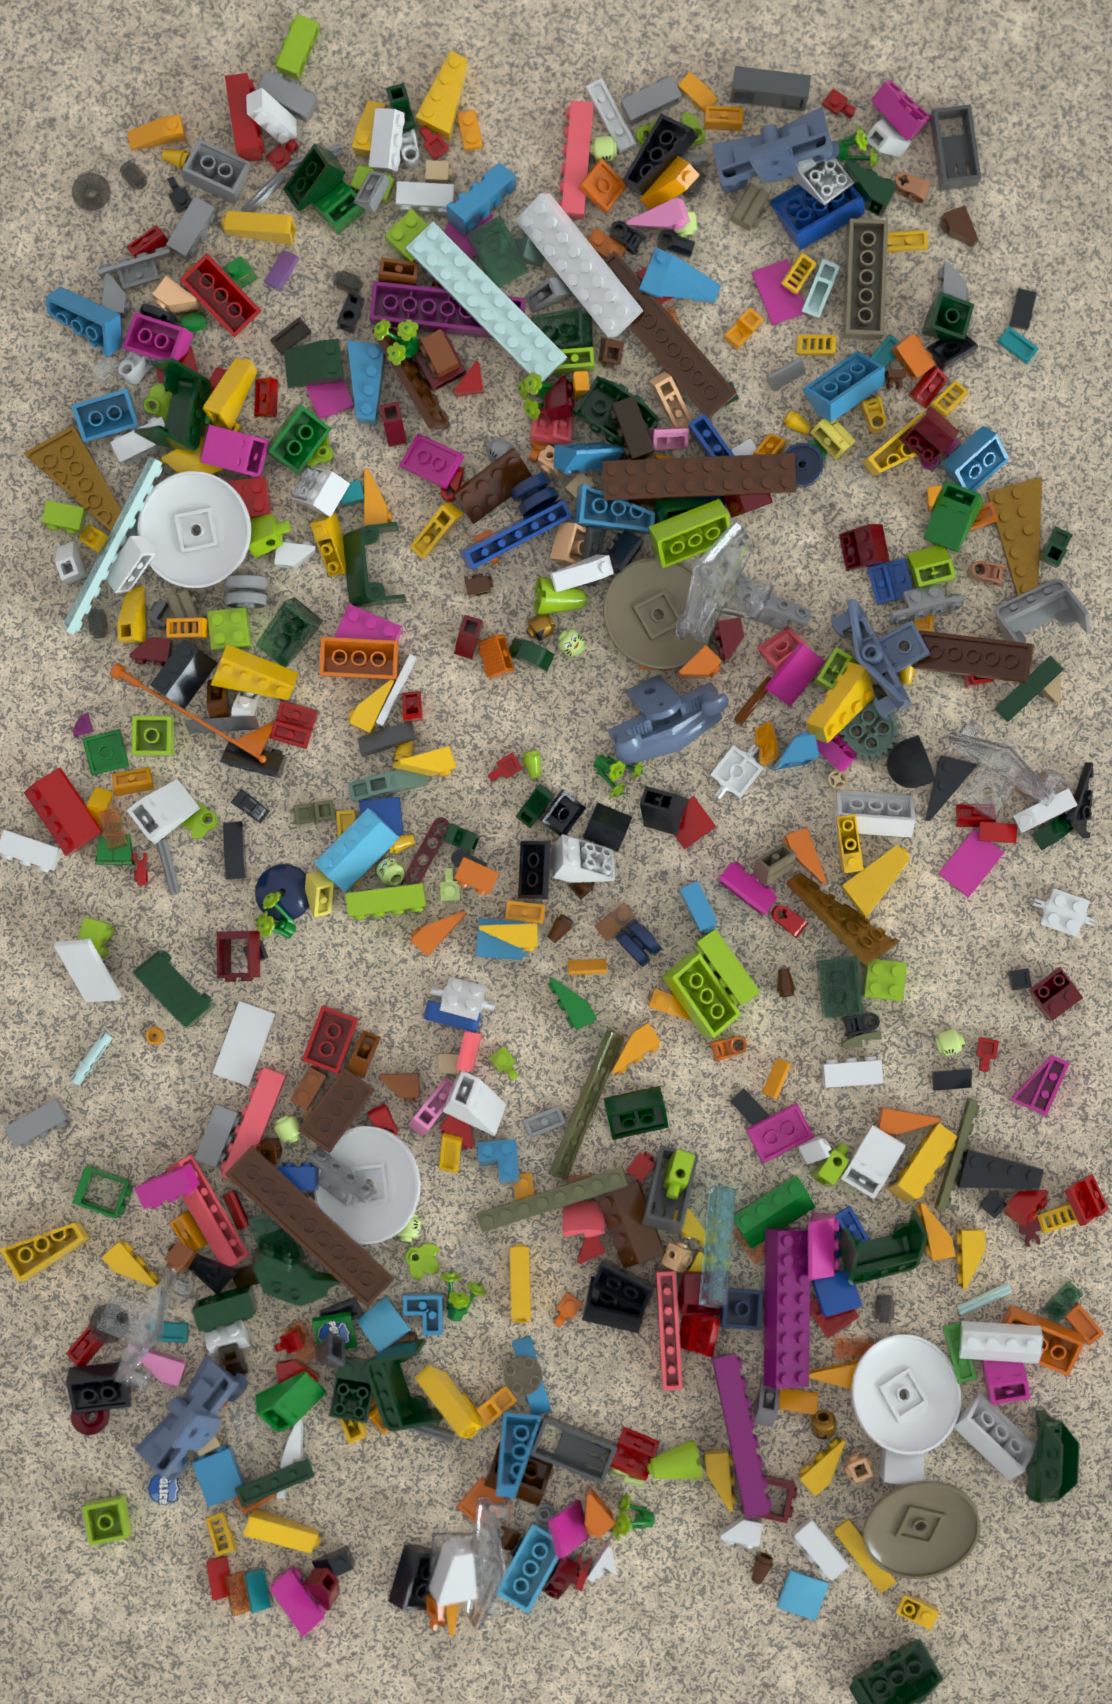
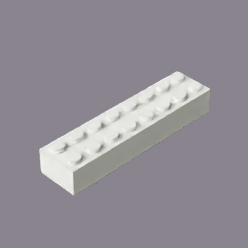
[515,193,643,338]

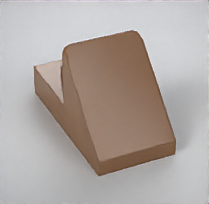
[594,903,636,941]

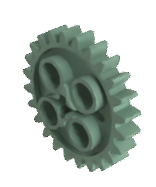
[838,699,900,761]

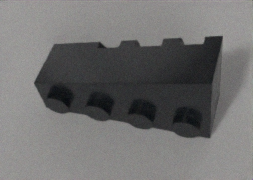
[622,114,698,196]
[956,1149,1044,1189]

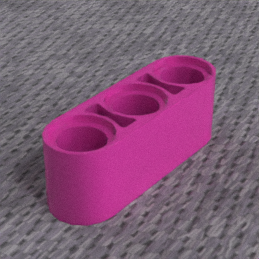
[806,730,856,772]

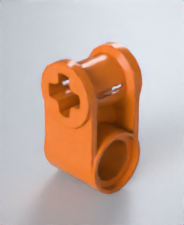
[709,1036,747,1062]

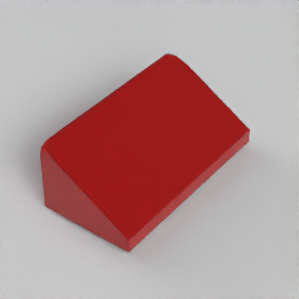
[127,225,168,258]
[908,366,948,409]
[254,377,278,418]
[956,804,996,827]
[222,1190,250,1230]
[66,1324,108,1366]
[206,1556,234,1601]

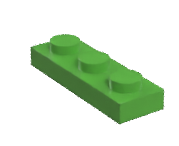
[942,1321,977,1384]

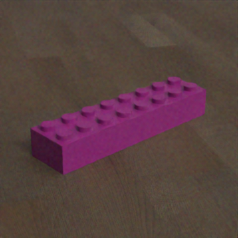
[369,281,526,339]
[763,1227,810,1389]
[711,1352,772,1518]

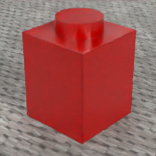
[625,1151,656,1183]

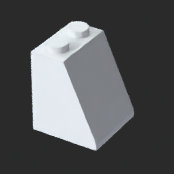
[878,1447,925,1485]
[429,1537,477,1606]

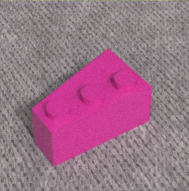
[871,80,932,141]
[334,604,403,641]
[1010,1055,1070,1116]
[134,1163,200,1210]

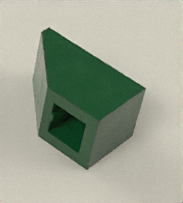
[1031,812,1074,850]

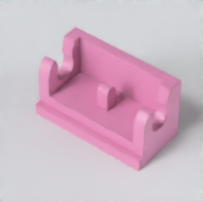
[647,427,689,450]

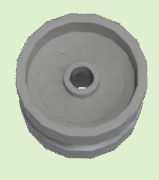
[225,575,267,609]

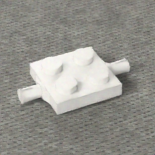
[710,743,763,800]
[1032,888,1097,937]
[430,976,496,1020]

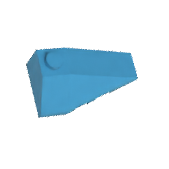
[639,248,721,303]

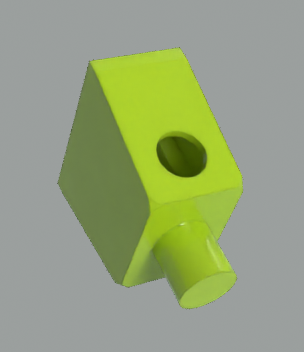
[249,514,291,558]
[810,1142,850,1187]
[662,1149,696,1199]

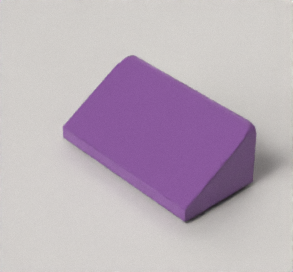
[263,250,299,292]

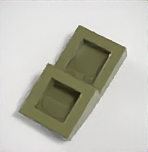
[293,800,336,825]
[841,1031,882,1047]

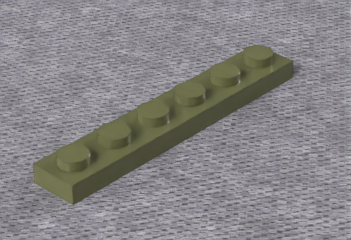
[934,1098,980,1212]

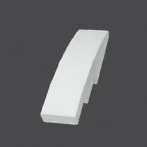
[277,1417,303,1498]

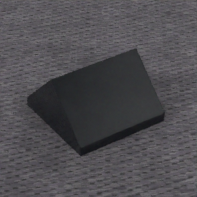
[926,335,978,372]
[540,789,586,836]
[583,802,632,852]

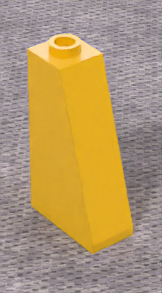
[222,211,296,246]
[203,358,258,430]
[842,844,910,919]
[510,1244,531,1323]
[414,1365,482,1439]
[243,1508,321,1554]

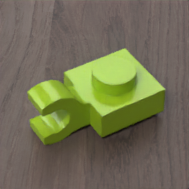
[489,1046,519,1081]

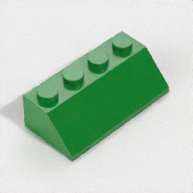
[730,1174,815,1249]

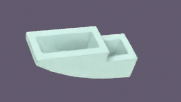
[802,259,840,319]

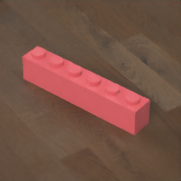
[558,100,594,220]
[220,1067,287,1180]
[166,1154,249,1267]
[655,1269,683,1390]

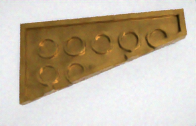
[23,425,122,532]
[986,477,1042,596]
[786,873,900,966]

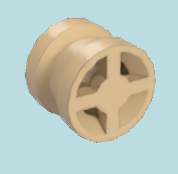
[826,770,847,790]

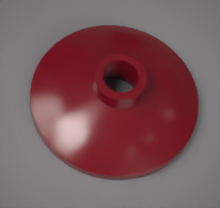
[71,1410,110,1435]

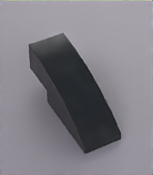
[223,821,247,880]

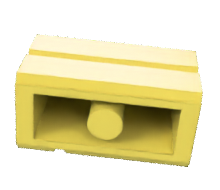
[810,419,856,460]

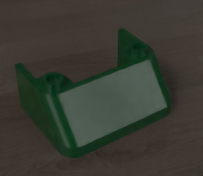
[134,358,212,451]
[343,522,407,608]
[132,950,216,1028]
[839,1211,928,1285]
[365,1338,444,1431]

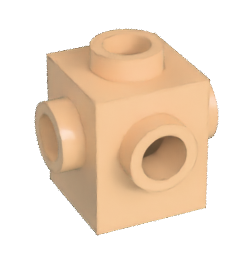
[537,445,563,479]
[661,1241,694,1272]
[844,1452,874,1483]

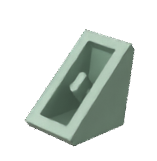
[505,238,544,267]

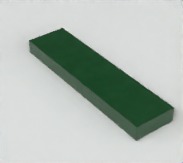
[994,655,1064,722]
[235,1457,315,1507]

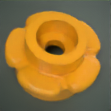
[145,1026,164,1045]

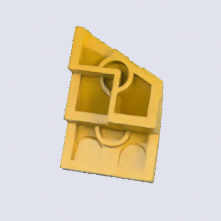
[160,436,227,475]

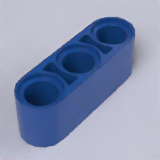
[423,1000,482,1033]

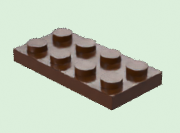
[452,447,532,524]
[298,1067,375,1153]

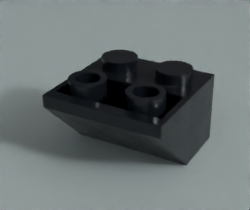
[640,786,688,836]

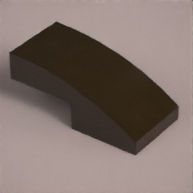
[218,1342,248,1376]

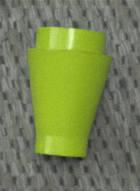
[522,750,541,779]

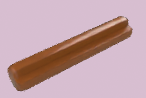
[734,676,772,725]

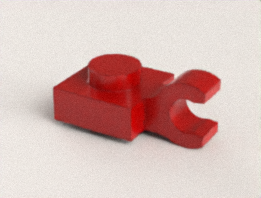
[822,88,856,119]
[420,125,450,160]
[266,139,300,172]
[488,753,523,782]
[132,852,148,886]
[976,1037,999,1072]
[273,1330,305,1354]
[572,1554,592,1591]

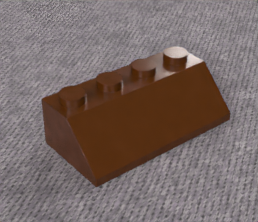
[597,1180,666,1269]

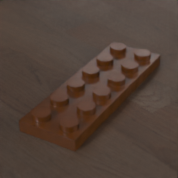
[372,328,451,430]
[912,630,1035,683]

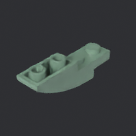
[348,770,429,802]

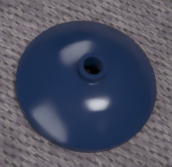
[255,864,309,921]

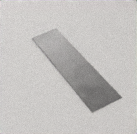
[185,716,260,733]

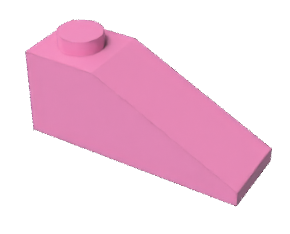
[627,197,691,230]
[407,1076,453,1137]
[129,1343,188,1388]

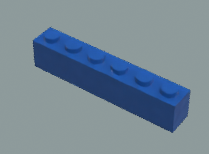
[459,499,572,570]

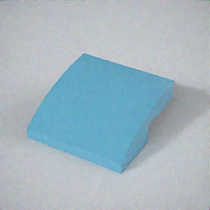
[356,1296,411,1353]
[777,1569,829,1620]

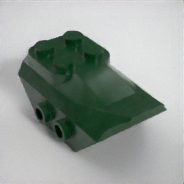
[572,376,660,447]
[252,1242,340,1307]
[1025,1410,1080,1503]
[849,1638,944,1704]

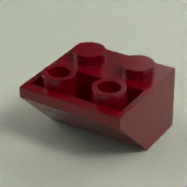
[901,406,959,465]
[839,524,890,571]
[714,617,744,664]
[1029,967,1083,1021]
[677,1271,722,1316]

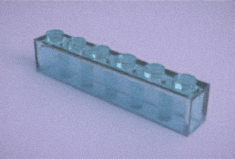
[699,1186,736,1308]

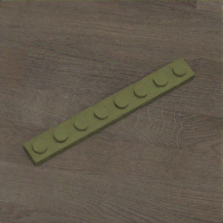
[548,1030,624,1180]
[476,1166,629,1233]

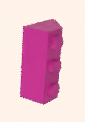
[122,312,193,361]
[716,861,777,916]
[808,1213,840,1280]
[269,1565,326,1638]

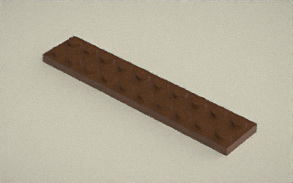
[604,251,737,419]
[602,453,796,501]
[225,1145,395,1308]

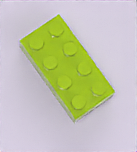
[649,499,733,568]
[345,883,427,920]
[694,929,761,1006]
[662,952,741,1038]

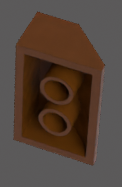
[484,1442,553,1506]

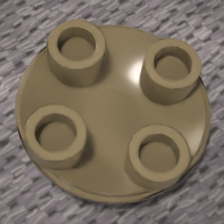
[504,1355,543,1395]

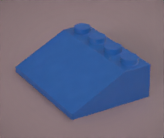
[769,184,865,250]

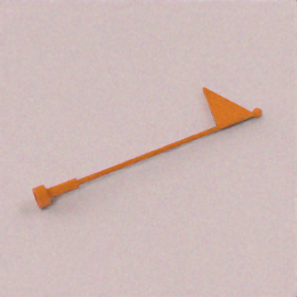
[110,663,274,763]

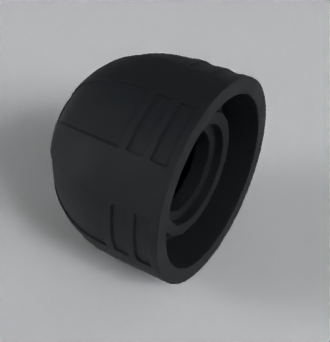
[887,735,935,788]

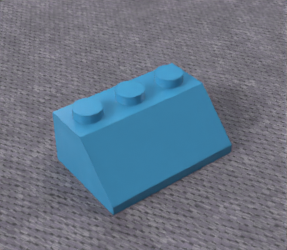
[71,389,139,443]
[941,426,1010,491]
[554,442,624,474]

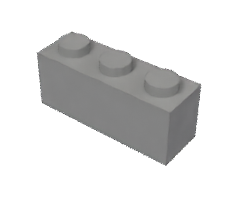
[256,70,318,123]
[620,76,682,127]
[166,196,217,261]
[4,1098,70,1149]
[194,1104,241,1167]

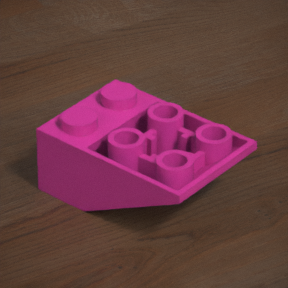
[200,425,269,478]
[981,1360,1031,1405]

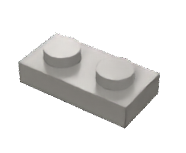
[523,1105,566,1138]

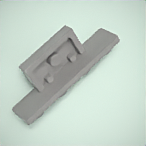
[96,247,172,290]
[736,583,812,631]
[889,583,965,625]
[308,1148,377,1206]

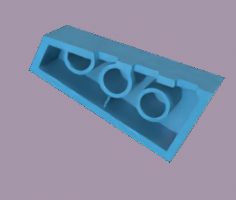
[447,162,517,237]

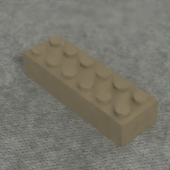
[843,218,888,340]

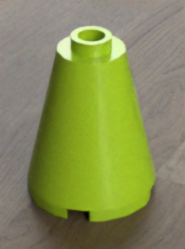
[534,576,588,615]
[647,1440,703,1479]

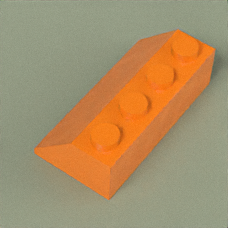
[319,637,399,680]
[1002,1305,1085,1377]

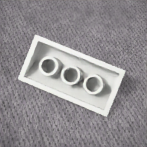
[835,790,916,838]
[959,1321,1043,1363]
[954,1393,1035,1481]

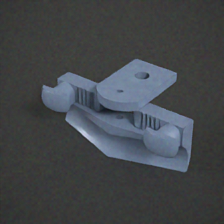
[712,107,839,193]
[831,599,931,721]
[608,674,728,765]
[135,1355,248,1480]

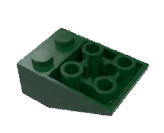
[843,160,897,218]
[329,1356,373,1423]

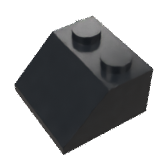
[602,530,644,574]

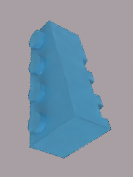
[46,287,122,357]
[347,340,386,425]
[574,484,655,534]
[496,1412,542,1498]

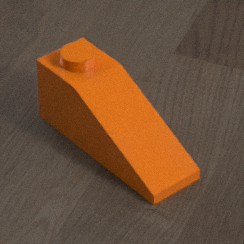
[782,828,827,884]
[410,911,467,956]
[877,1107,940,1136]

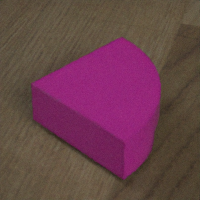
[73,713,93,737]

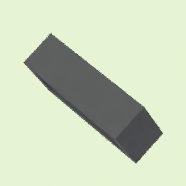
[730,66,811,111]
[930,104,981,191]
[642,1145,698,1234]
[530,1414,617,1484]

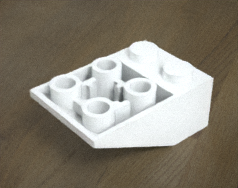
[791,158,854,206]
[290,467,350,517]
[126,779,200,844]
[552,834,615,883]
[443,1071,507,1136]
[841,1125,906,1199]

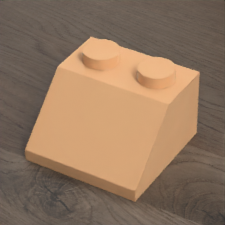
[152,276,202,316]
[550,522,586,566]

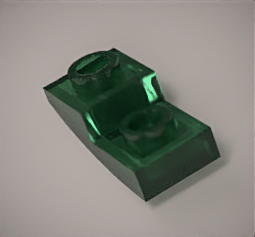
[1042,1280,1083,1324]

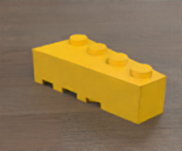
[416,50,468,141]
[862,410,925,477]
[211,644,299,700]
[806,662,875,743]
[887,1123,957,1203]
[0,1222,91,1282]

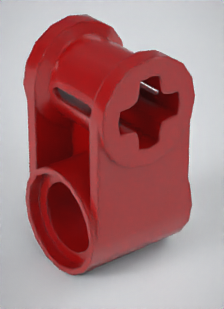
[440,466,464,503]
[771,905,809,938]
[367,1103,398,1136]

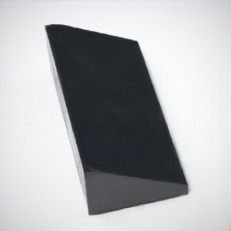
[931,1068,972,1091]

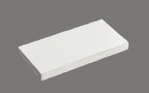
[54,939,121,1002]
[212,1001,276,1087]

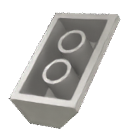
[182,139,251,204]

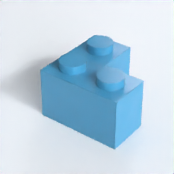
[477,1139,519,1184]
[403,1292,443,1335]

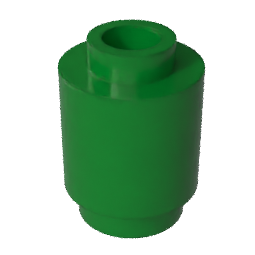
[178,311,208,333]

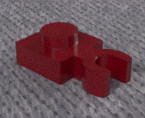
[1018,1216,1041,1247]

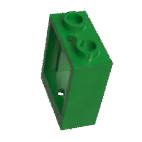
[72,1165,133,1219]

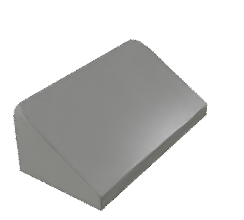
[354,171,390,213]
[767,358,806,391]

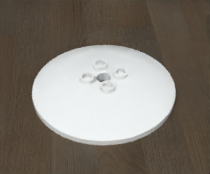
[138,471,251,588]
[313,1126,420,1244]
[851,1334,961,1455]

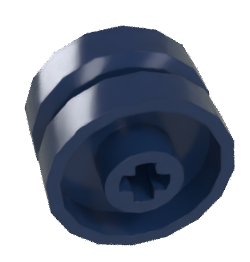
[785,443,823,487]
[510,472,559,517]
[615,919,662,967]

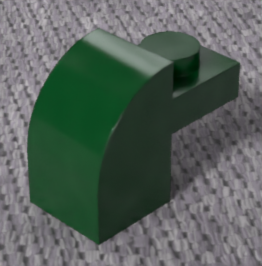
[386,83,416,132]
[1039,526,1073,568]
[509,638,555,672]
[516,783,555,829]
[442,823,481,854]

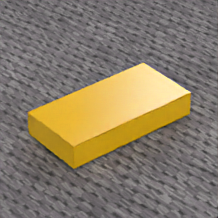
[439,1133,462,1174]

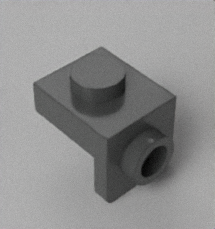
[148,599,169,630]

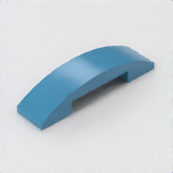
[512,1335,552,1415]

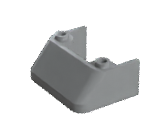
[995,579,1090,643]

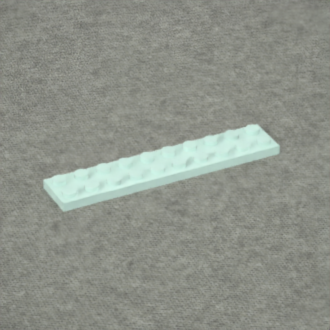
[406,222,567,383]
[62,456,163,635]

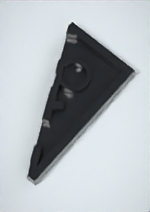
[925,755,977,821]
[1066,762,1094,839]
[168,1243,238,1295]

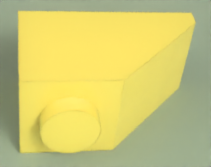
[305,871,334,918]

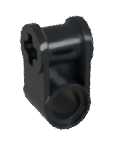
[609,221,646,255]
[841,1012,880,1036]

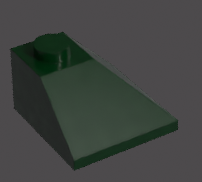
[922,291,974,341]

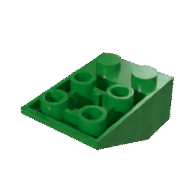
[311,180,366,235]
[923,481,984,553]
[548,977,597,1030]
[256,1371,326,1433]

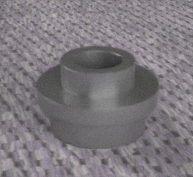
[535,1503,554,1523]

